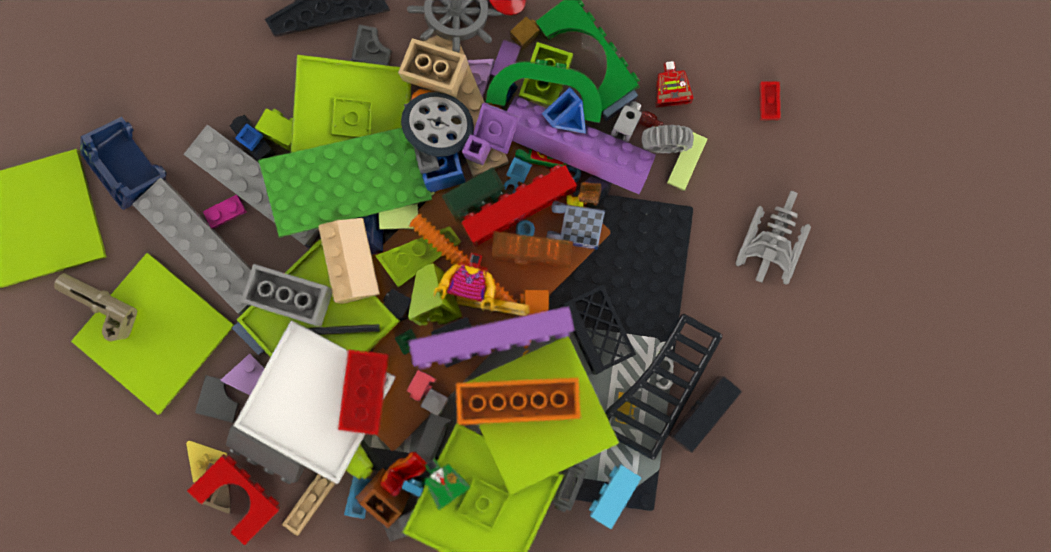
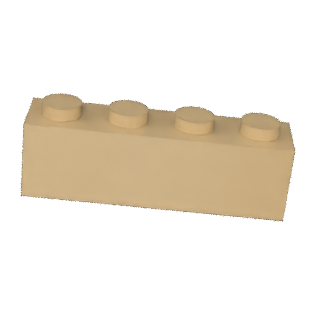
[318,218,379,304]

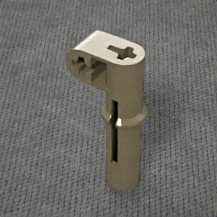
[54,273,137,341]

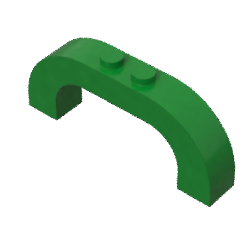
[486,59,602,123]

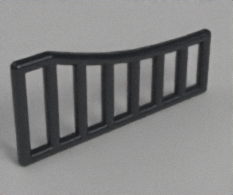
[605,314,722,460]

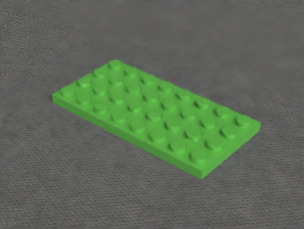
[259,128,432,238]

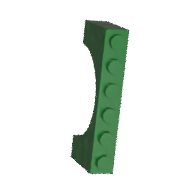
[535,0,640,114]

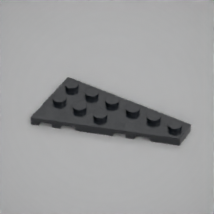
[264,0,390,37]

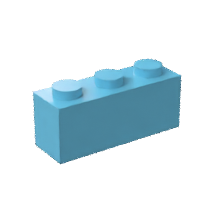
[589,464,642,529]

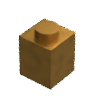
[510,16,539,50]

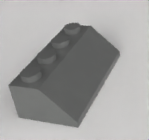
[226,425,306,484]

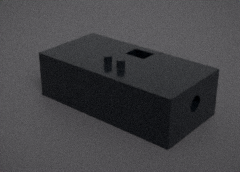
[669,376,742,453]

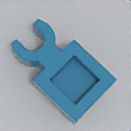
[504,157,532,193]

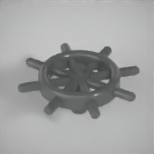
[407,0,504,53]

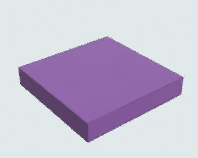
[473,103,520,154]

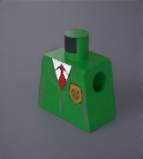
[425,459,471,510]

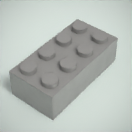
[241,264,332,327]

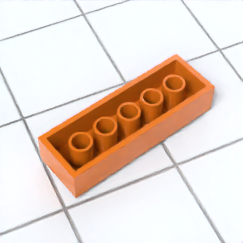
[456,378,580,425]

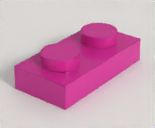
[203,195,247,229]

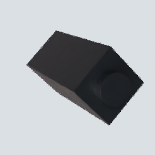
[230,114,276,163]

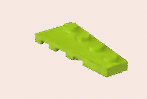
[376,226,461,287]

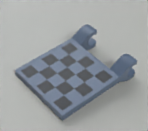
[546,202,605,246]

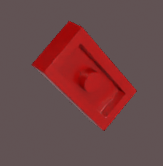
[760,81,781,120]

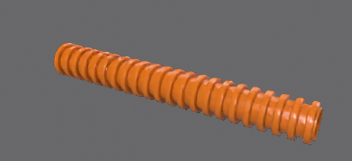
[409,213,518,303]

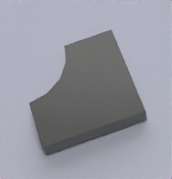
[351,25,392,66]
[195,375,239,423]

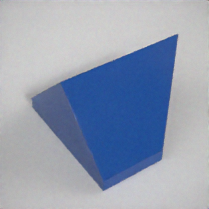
[542,87,586,134]

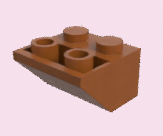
[356,468,411,528]

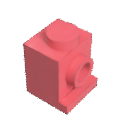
[407,370,437,402]

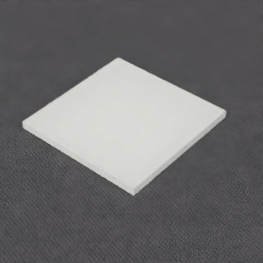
[234,320,396,484]

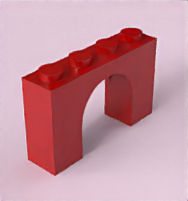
[187,454,280,546]

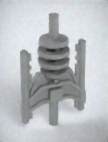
[735,191,811,285]

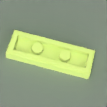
[667,132,707,191]

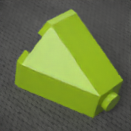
[408,263,462,325]

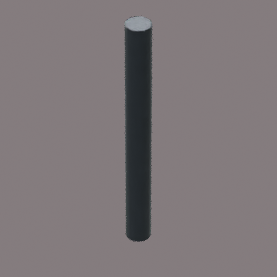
[307,324,380,335]

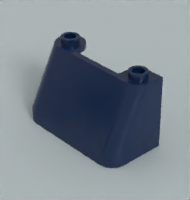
[80,117,167,210]

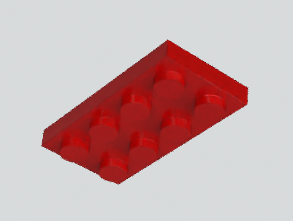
[338,350,389,435]

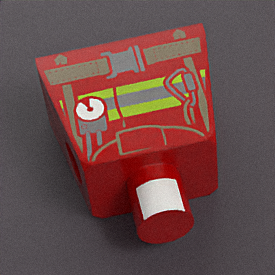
[655,62,694,108]

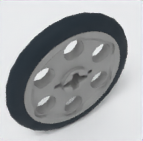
[401,92,474,157]

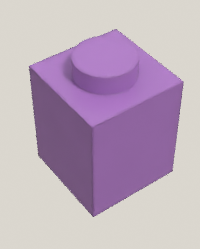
[462,135,491,166]

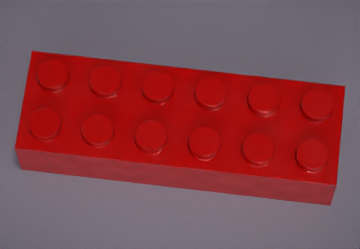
[462,165,577,247]

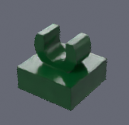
[394,329,418,355]

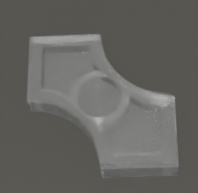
[581,33,619,68]

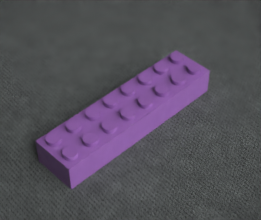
[507,96,656,194]
[409,307,574,369]

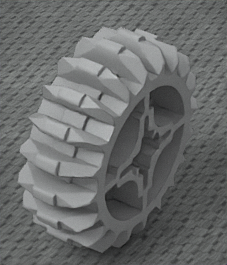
[641,125,694,154]

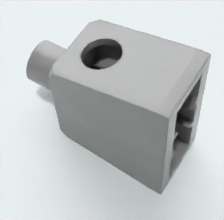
[611,101,642,143]

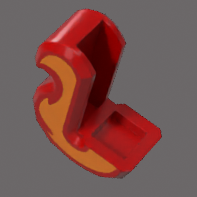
[381,452,427,496]

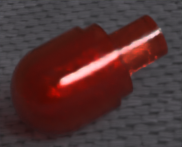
[639,111,664,128]

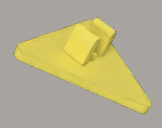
[186,441,227,483]

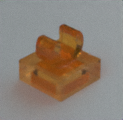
[579,182,602,205]

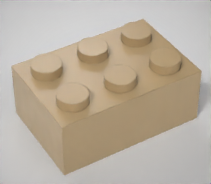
[398,38,469,98]

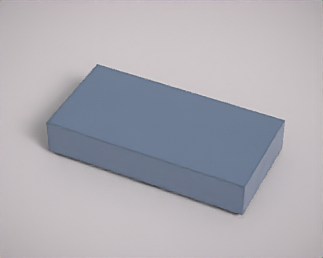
[602,90,638,121]

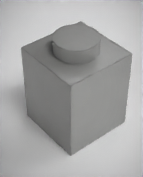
[421,389,449,416]

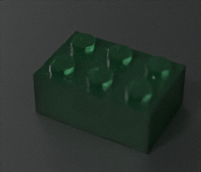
[442,167,506,222]

